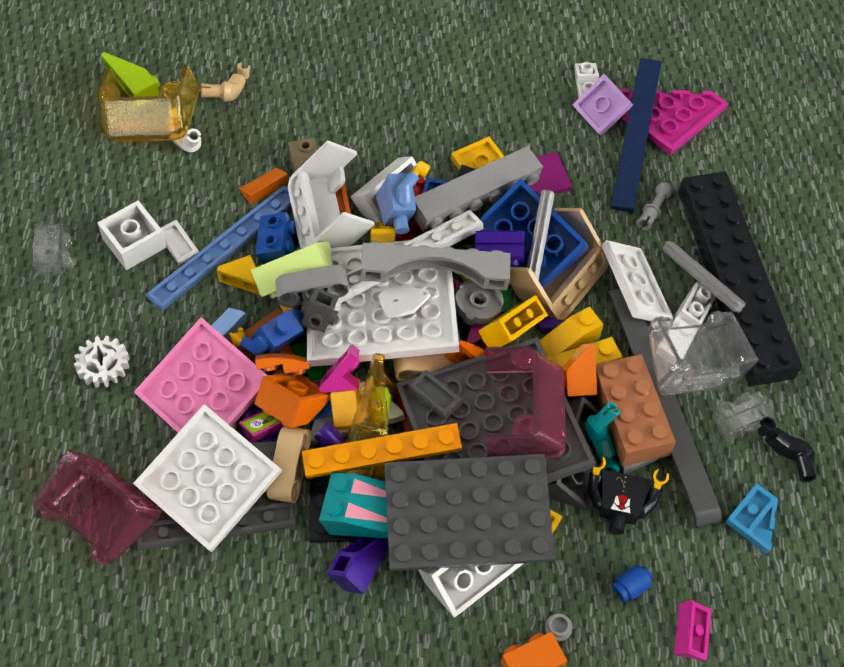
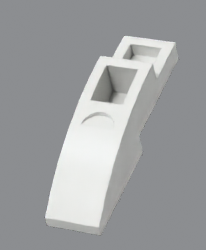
[656,282,716,366]

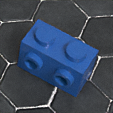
[255,212,297,264]

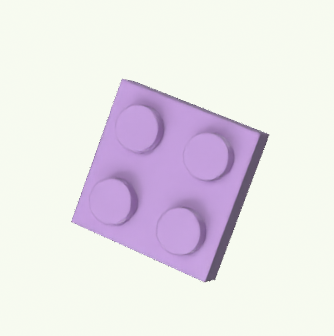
[573,74,633,135]

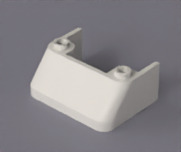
[288,140,374,249]

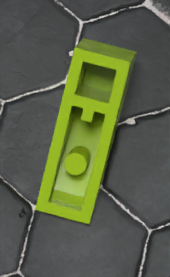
[101,52,160,107]

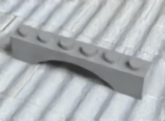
[360,242,510,290]

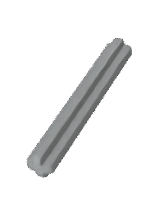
[527,190,554,281]

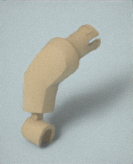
[201,63,250,102]

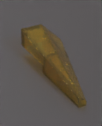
[342,353,389,481]

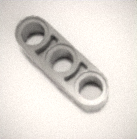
[276,265,349,307]

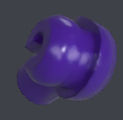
[535,318,563,334]

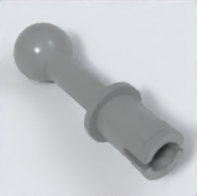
[637,182,673,231]

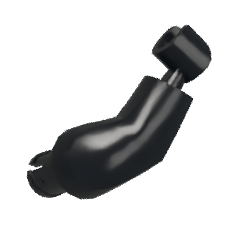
[758,417,816,482]

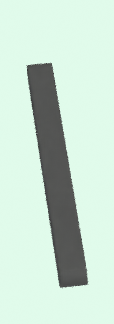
[606,289,722,528]

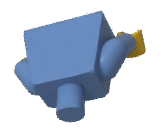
[376,161,430,234]

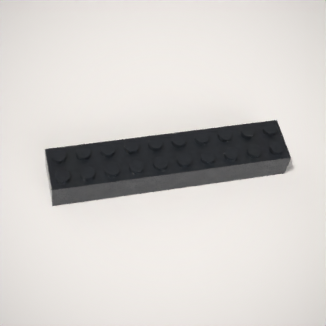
[678,171,802,387]

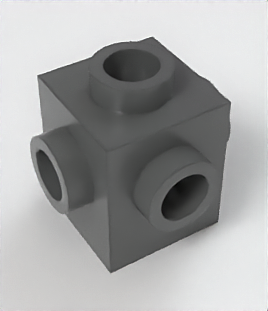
[300,288,339,333]

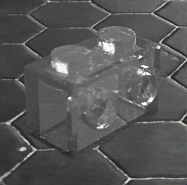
[33,224,71,276]

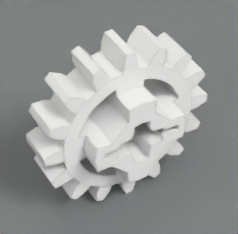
[74,336,130,388]

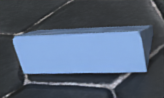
[211,307,248,341]

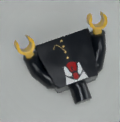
[588,456,669,535]

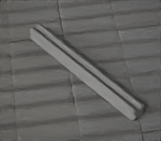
[662,241,745,313]

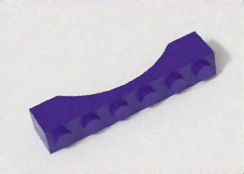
[326,458,424,594]

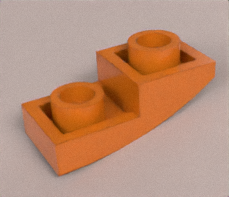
[255,353,310,376]

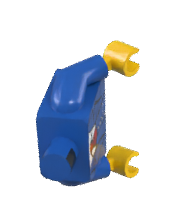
[229,305,306,355]

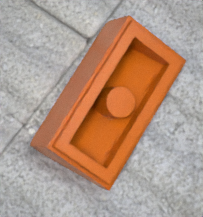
[239,167,289,205]

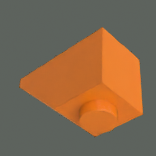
[557,344,597,396]

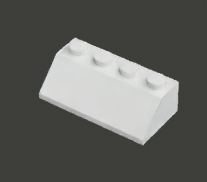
[418,563,524,618]

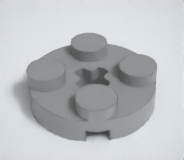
[455,280,504,325]

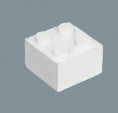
[98,200,167,270]

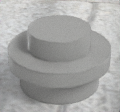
[545,614,573,641]

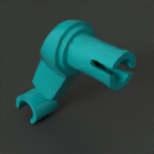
[585,402,621,472]

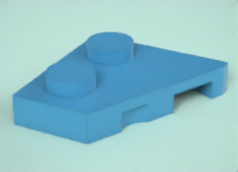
[725,483,778,554]

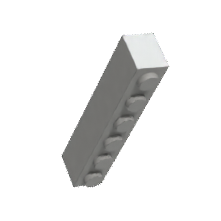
[413,146,543,232]

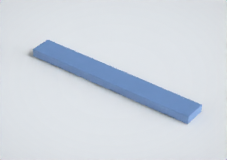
[146,184,292,311]

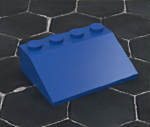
[480,178,589,289]

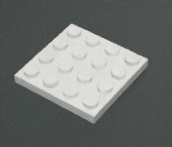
[133,404,282,552]

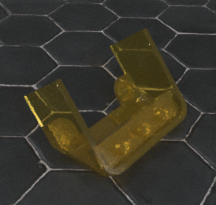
[97,65,200,142]

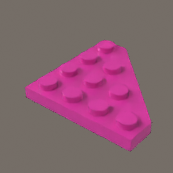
[619,89,728,155]

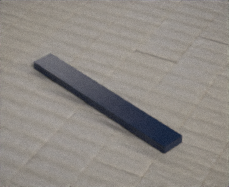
[611,58,662,213]

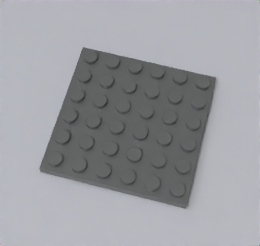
[396,337,596,483]

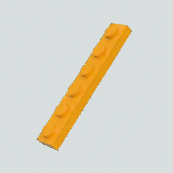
[302,423,462,479]

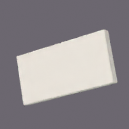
[601,240,674,325]

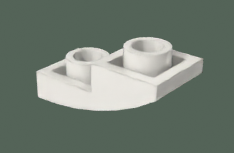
[574,62,599,98]

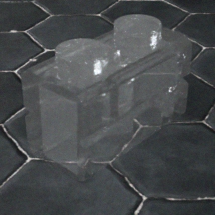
[712,391,774,443]

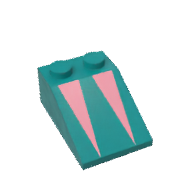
[319,473,388,538]

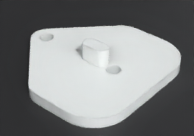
[379,285,430,318]

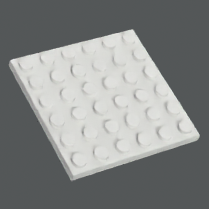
[307,240,460,367]

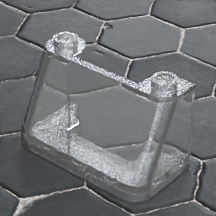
[648,311,759,395]

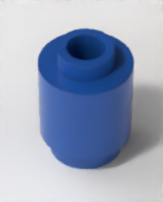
[611,564,653,603]

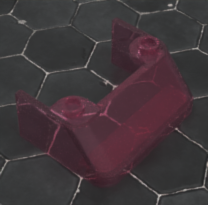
[485,346,566,458]

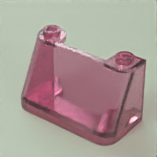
[33,450,162,565]

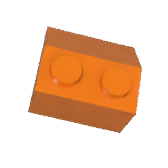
[254,373,331,428]

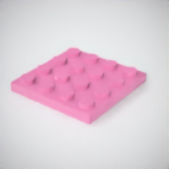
[134,317,268,433]

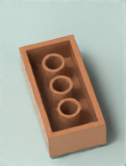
[596,354,676,466]

